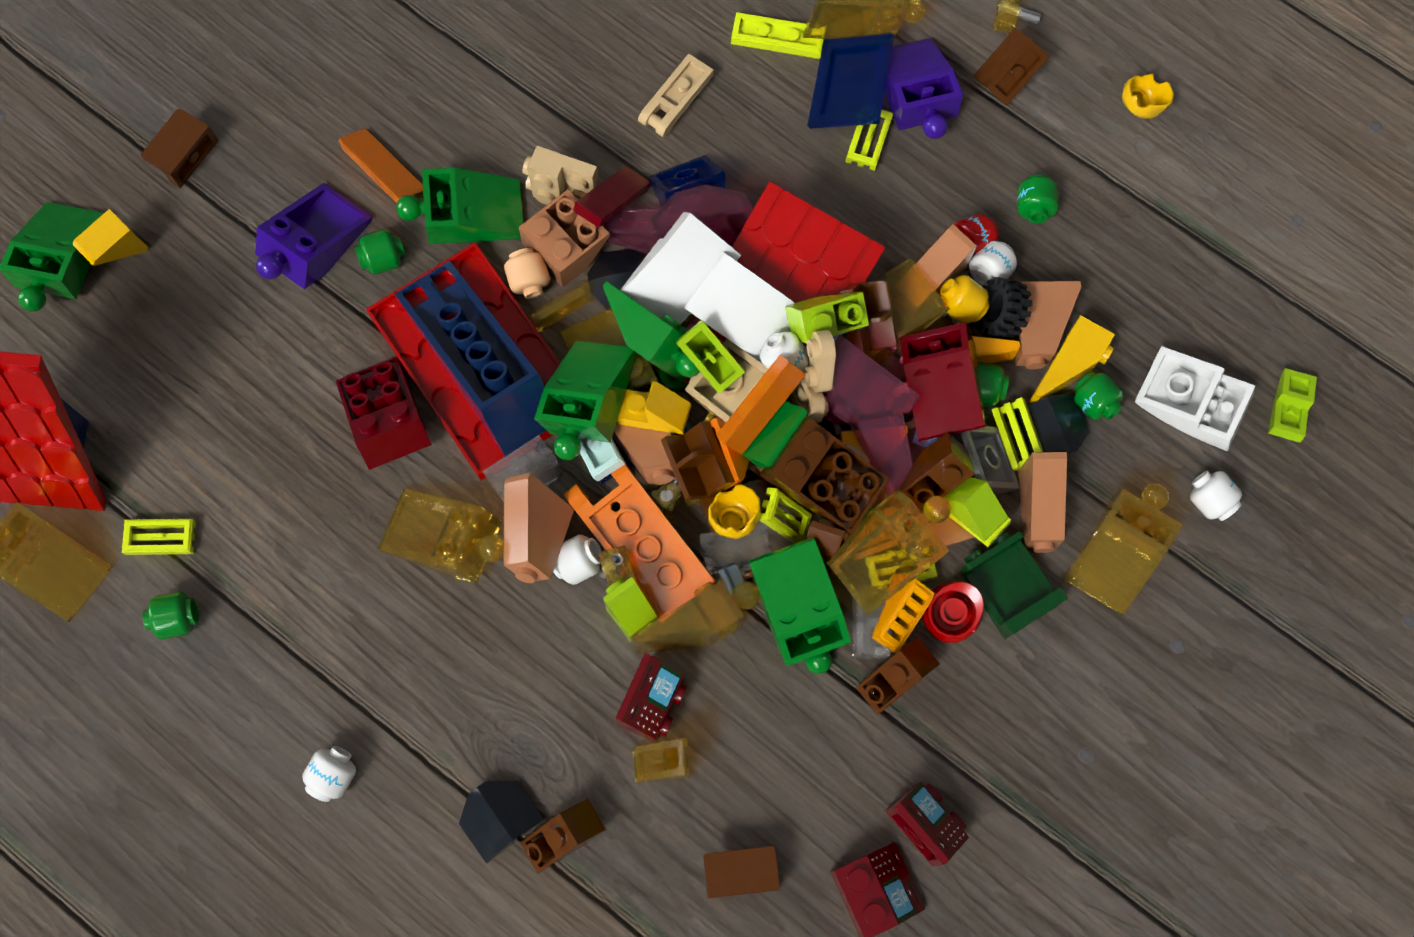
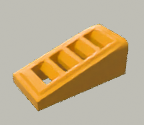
[972,336,1021,364]
[871,577,935,654]

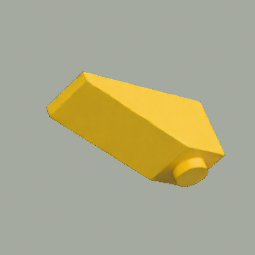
[1028,315,1115,405]

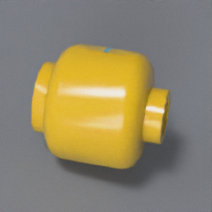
[940,275,989,323]

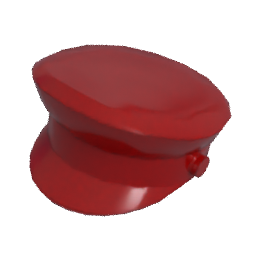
[922,581,984,643]

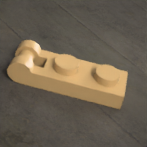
[638,54,714,138]

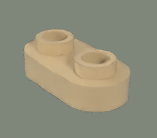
[804,330,836,393]
[790,377,828,423]

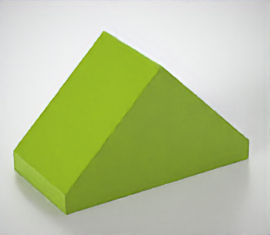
[676,320,745,394]
[938,477,1008,542]

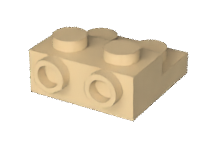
[522,146,599,205]
[684,339,768,423]

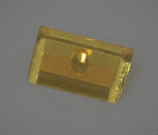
[526,282,592,332]

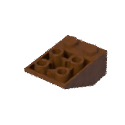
[759,417,889,535]

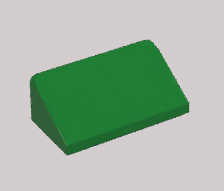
[743,401,808,468]

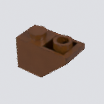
[899,432,975,514]
[805,519,845,577]
[856,637,940,715]
[520,799,606,874]

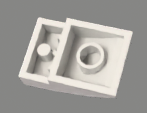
[620,212,741,324]
[685,252,794,363]
[1135,346,1255,451]

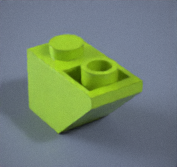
[785,292,869,344]
[603,577,658,642]

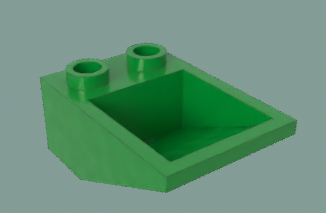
[396,167,523,245]
[0,202,104,312]
[603,281,702,383]
[534,341,637,460]
[748,537,851,674]

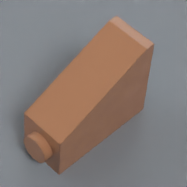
[890,224,977,321]
[1013,281,1081,370]
[612,422,676,485]
[1018,452,1067,553]
[504,473,574,583]

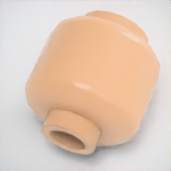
[504,248,550,299]

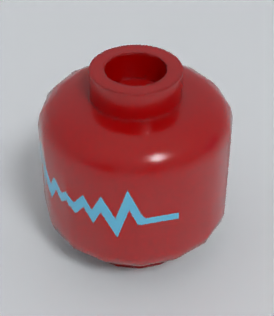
[954,214,999,257]

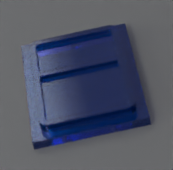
[807,33,894,129]

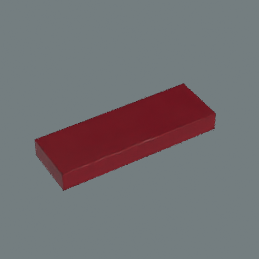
[573,166,651,228]

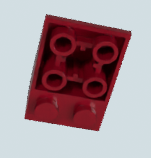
[901,322,986,441]
[336,357,432,470]

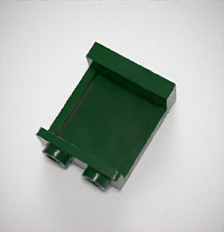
[960,531,1068,640]

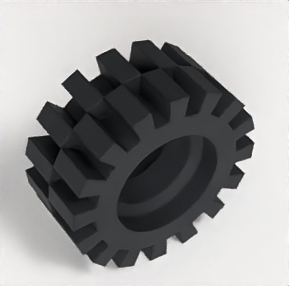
[976,277,1032,339]

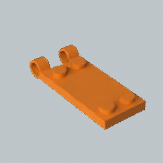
[564,461,716,624]

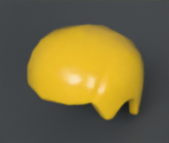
[1122,74,1174,119]
[708,484,761,539]

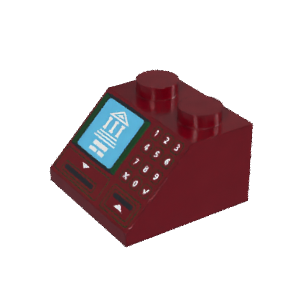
[615,653,687,743]
[885,782,969,867]
[830,842,925,937]

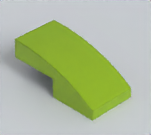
[1268,368,1317,443]

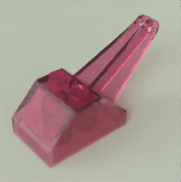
[602,184,752,254]
[823,334,920,513]

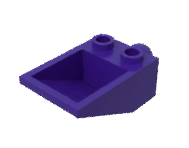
[872,38,963,139]
[255,183,372,290]

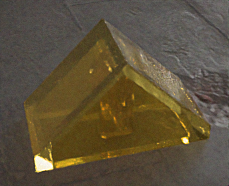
[633,738,690,782]

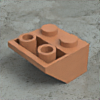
[518,189,610,288]

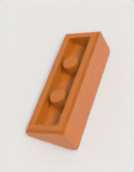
[338,128,423,203]
[716,354,806,455]

